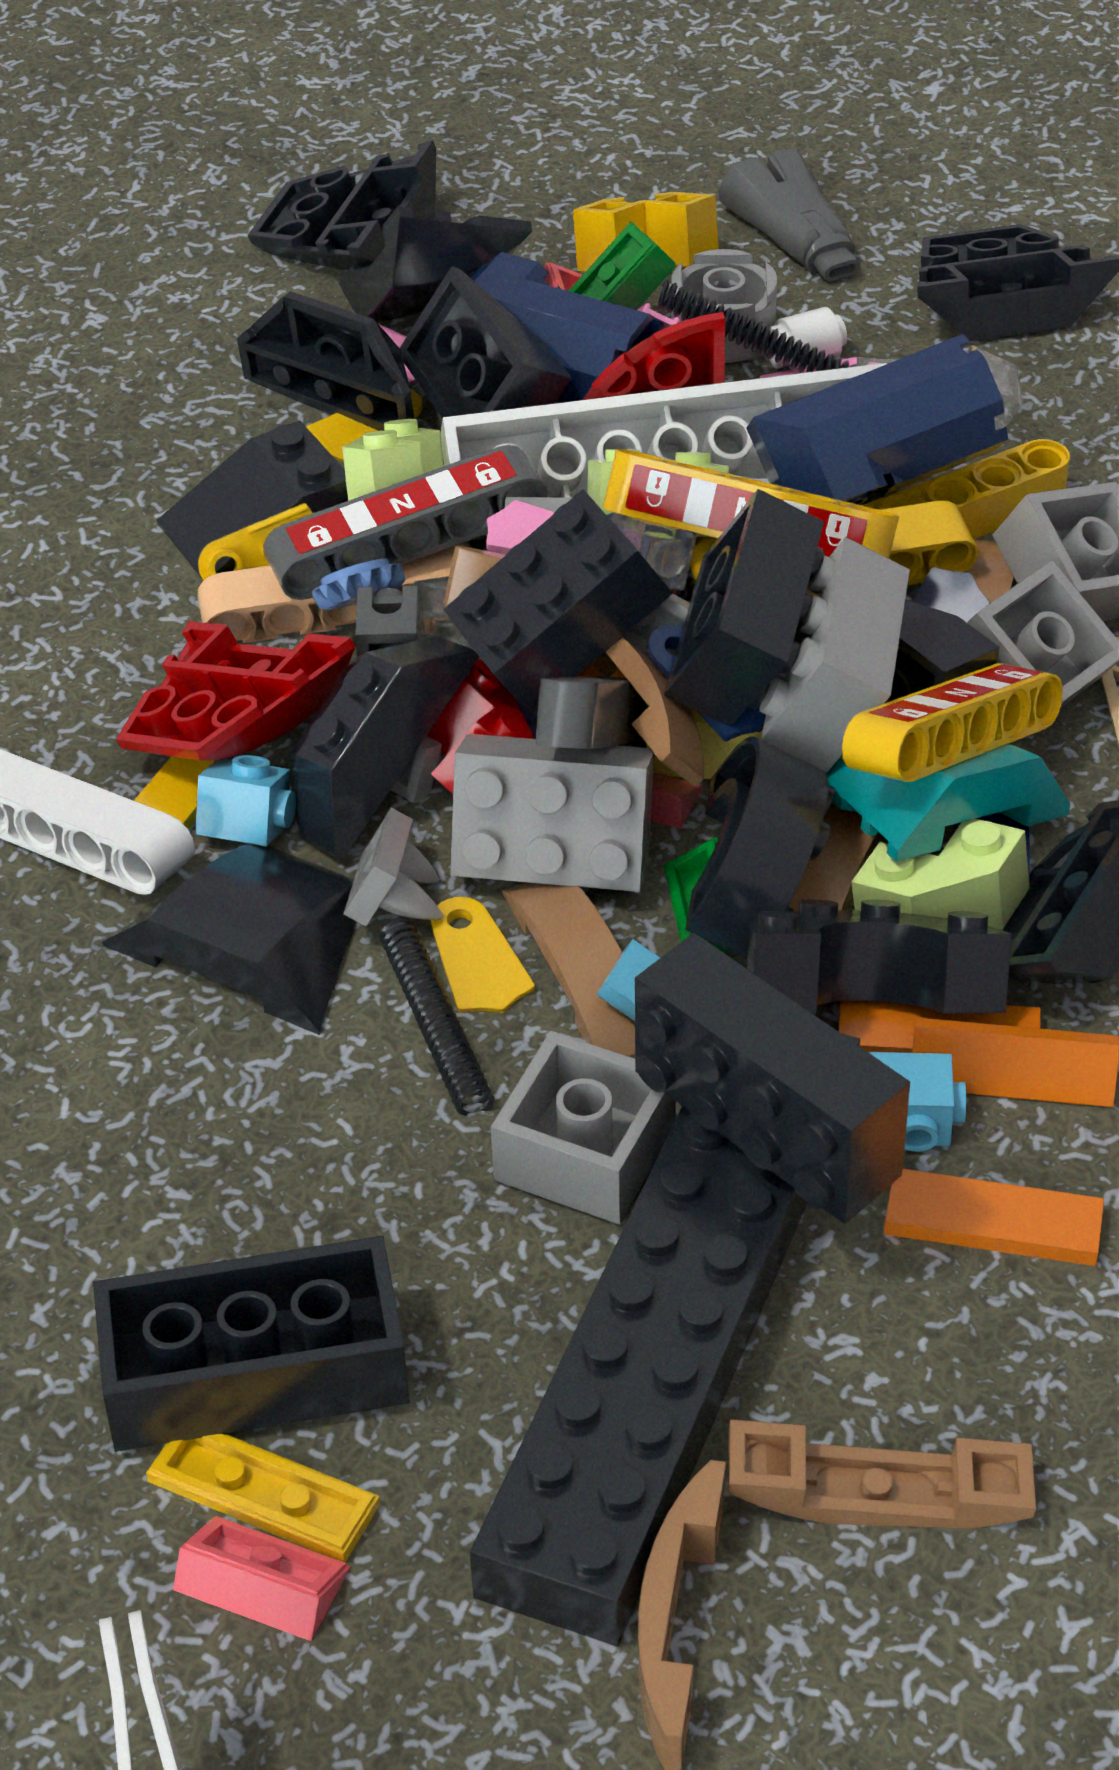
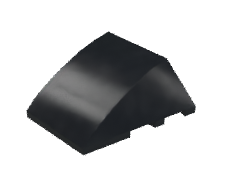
[248,140,436,271]
[339,206,533,322]
[917,224,1119,341]
[102,843,356,1035]

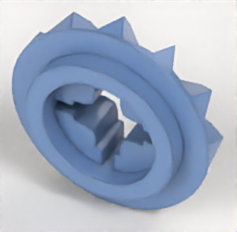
[312,559,405,610]

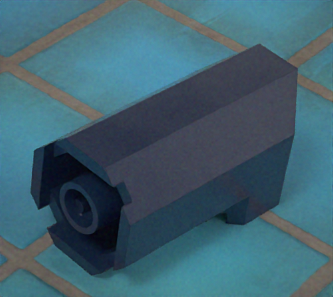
[469,252,664,403]
[746,334,1008,505]

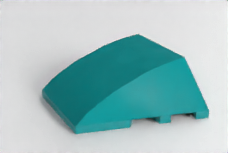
[824,744,1071,862]

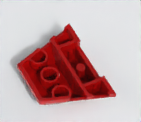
[116,621,356,761]

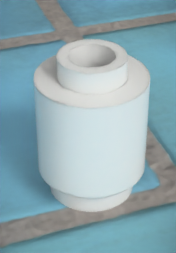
[767,307,847,370]

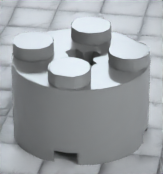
[671,249,777,363]

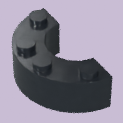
[685,736,835,959]
[747,899,1012,1015]

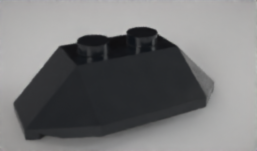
[237,291,415,431]
[285,636,479,861]
[1001,800,1119,984]

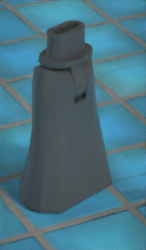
[718,147,860,282]

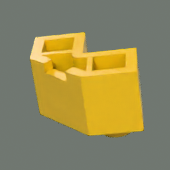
[573,192,719,273]

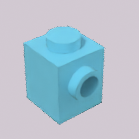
[196,755,296,846]
[869,1052,966,1152]

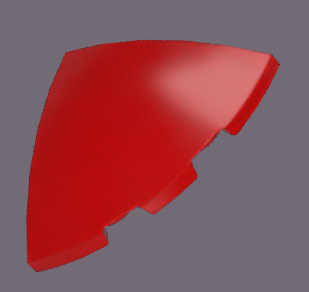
[583,312,725,400]

